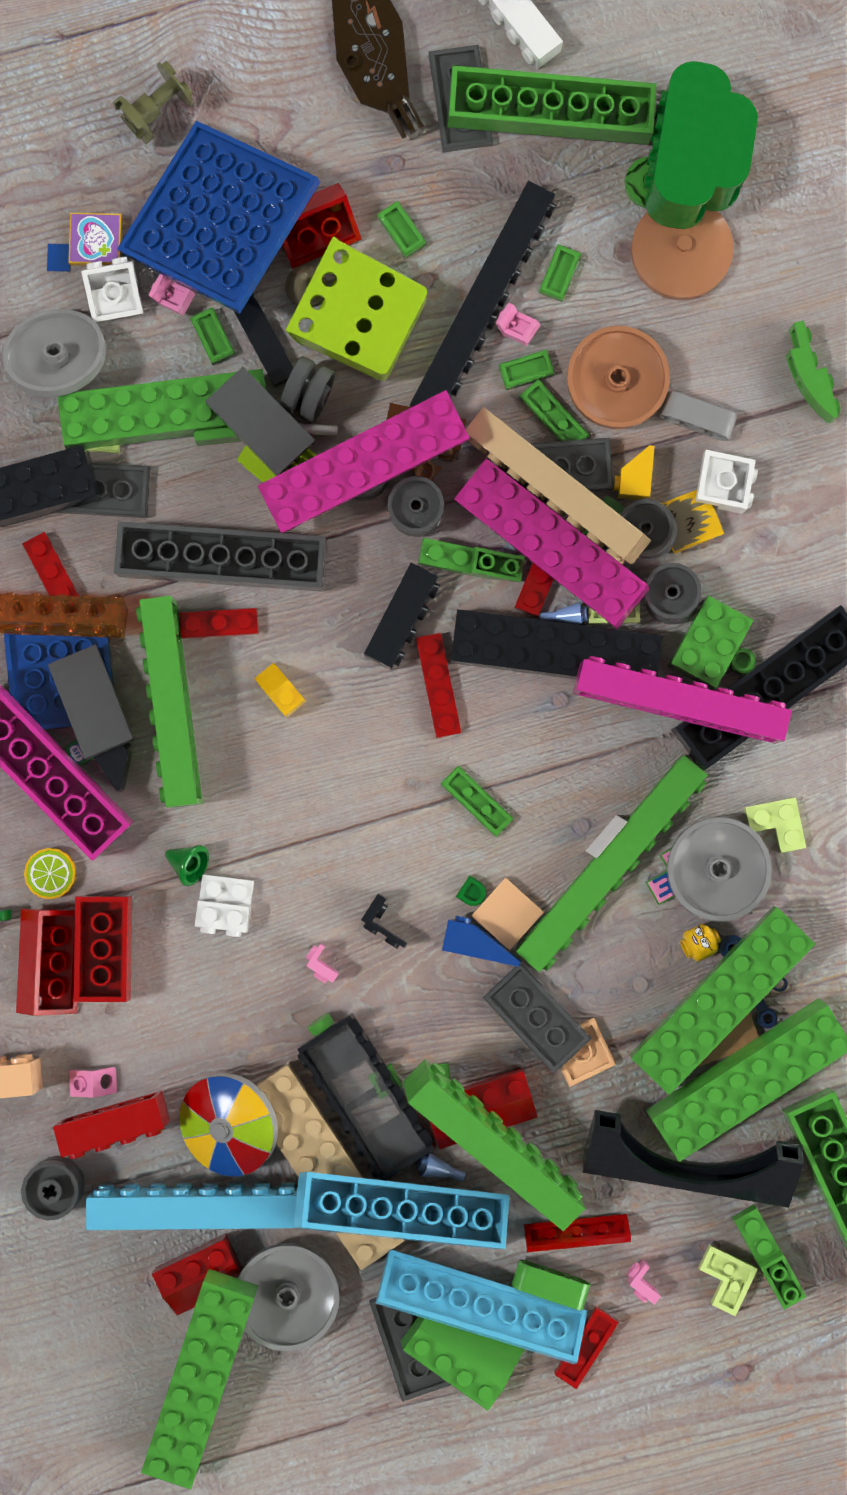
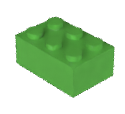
[667,595,754,690]

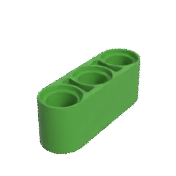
[511,1259,591,1310]

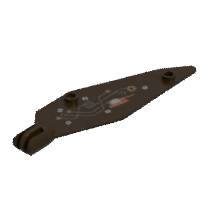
[332,0,424,139]

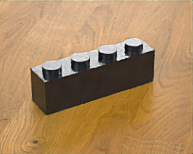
[364,563,440,670]

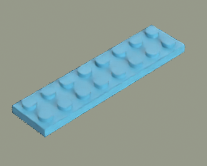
[376,1250,587,1364]

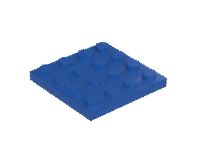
[3,620,114,730]

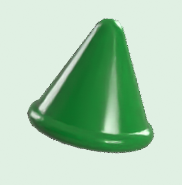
[165,845,209,887]

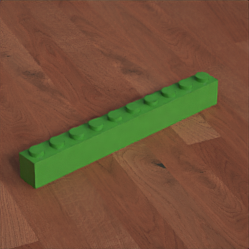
[514,755,708,972]

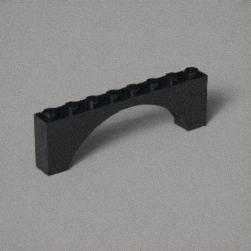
[583,1110,804,1208]

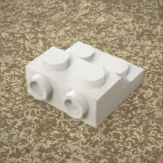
[81,256,144,322]
[695,450,758,514]
[195,874,254,937]

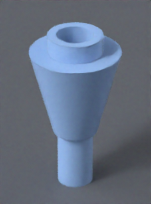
[540,602,588,625]
[417,1153,466,1182]

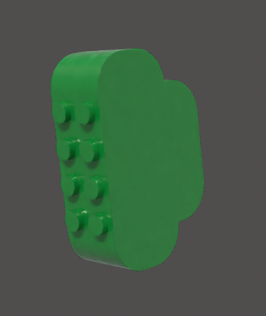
[643,61,758,229]

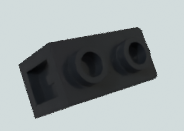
[361,893,407,949]

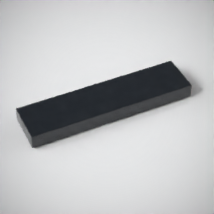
[234,293,293,387]

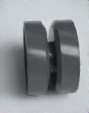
[280,356,336,423]
[388,476,444,537]
[621,499,678,559]
[644,563,701,624]
[21,1156,85,1221]

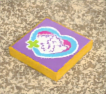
[69,213,122,266]

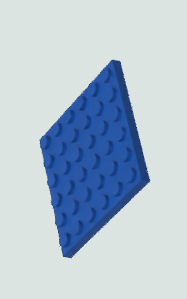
[117,121,320,314]

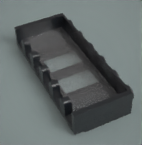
[297,1013,436,1181]

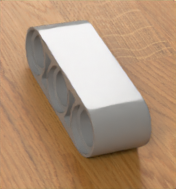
[659,391,737,441]

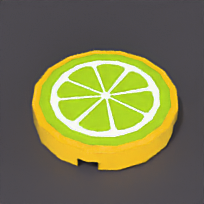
[24,848,76,899]

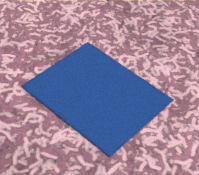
[47,244,70,272]

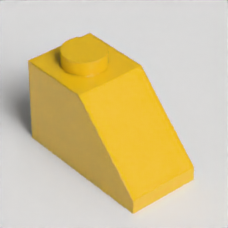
[613,445,655,500]
[254,662,306,718]

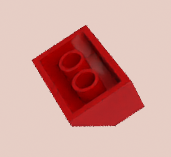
[282,183,362,269]
[152,1234,242,1315]

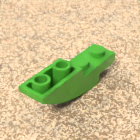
[785,320,840,423]
[418,538,525,583]
[732,1204,806,1310]

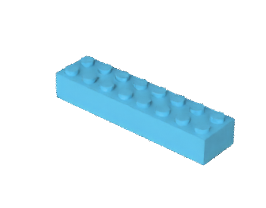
[293,1172,510,1249]
[86,1182,298,1230]

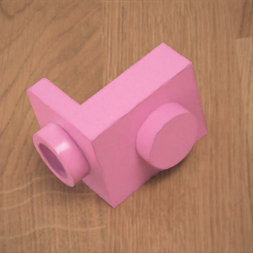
[149,274,195,316]
[496,303,541,346]
[306,943,339,984]
[627,1259,661,1305]

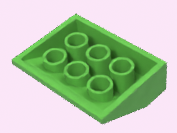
[401,1316,525,1411]

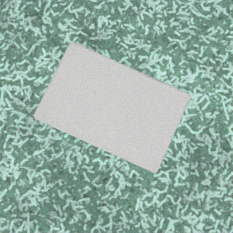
[586,815,627,858]

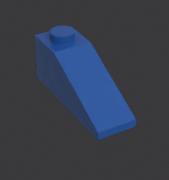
[442,916,521,967]

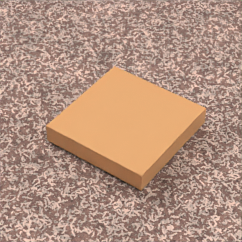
[471,877,544,951]
[561,1017,616,1087]

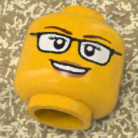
[680,923,721,962]

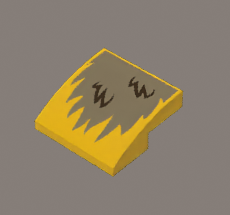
[662,490,725,554]

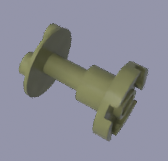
[112,61,193,144]

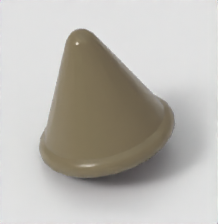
[285,265,328,307]

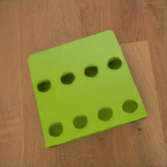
[285,237,427,381]

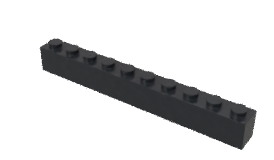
[410,180,557,407]

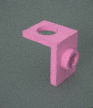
[69,1067,117,1098]

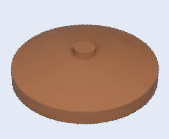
[631,210,733,300]
[567,326,670,429]

